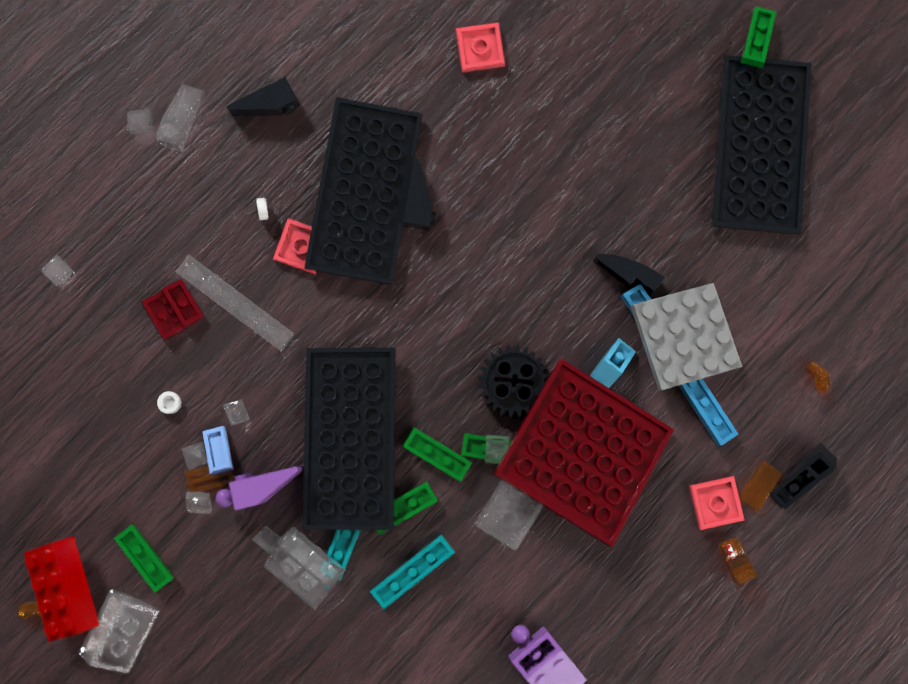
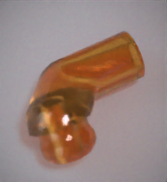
[806,360,830,393]
[17,601,42,620]

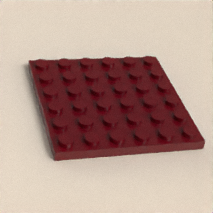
[493,358,674,547]

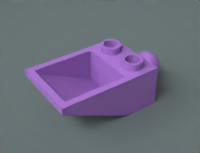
[216,466,304,510]
[508,625,587,684]

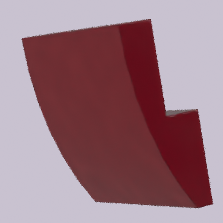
[141,279,204,341]

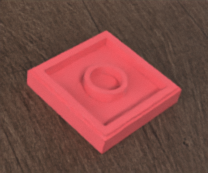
[456,23,505,72]
[273,218,316,275]
[689,476,745,530]

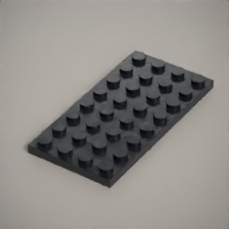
[711,55,812,235]
[304,97,422,285]
[302,347,396,530]

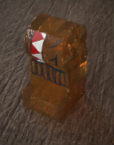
[719,537,758,585]

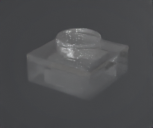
[41,255,74,287]
[185,492,212,514]

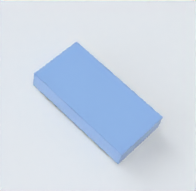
[202,426,234,475]

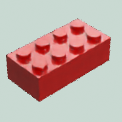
[23,536,100,642]

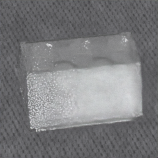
[474,480,543,551]
[264,527,345,610]
[78,590,160,673]

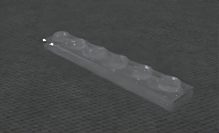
[175,254,295,352]

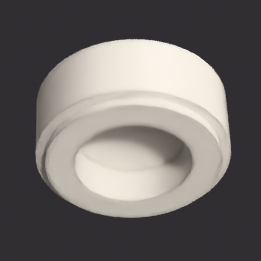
[257,198,269,220]
[157,391,181,414]

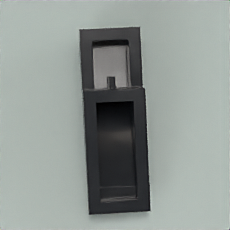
[593,253,665,294]

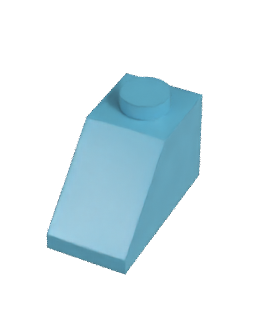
[590,338,636,388]

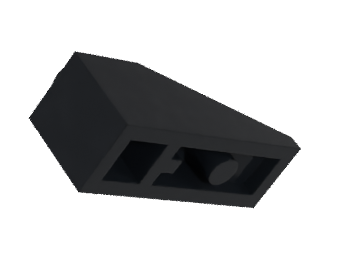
[226,77,300,116]
[403,158,437,231]
[769,442,837,510]

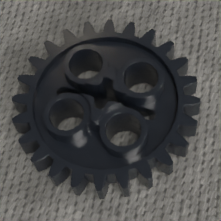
[478,345,550,418]

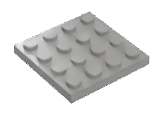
[631,283,742,391]

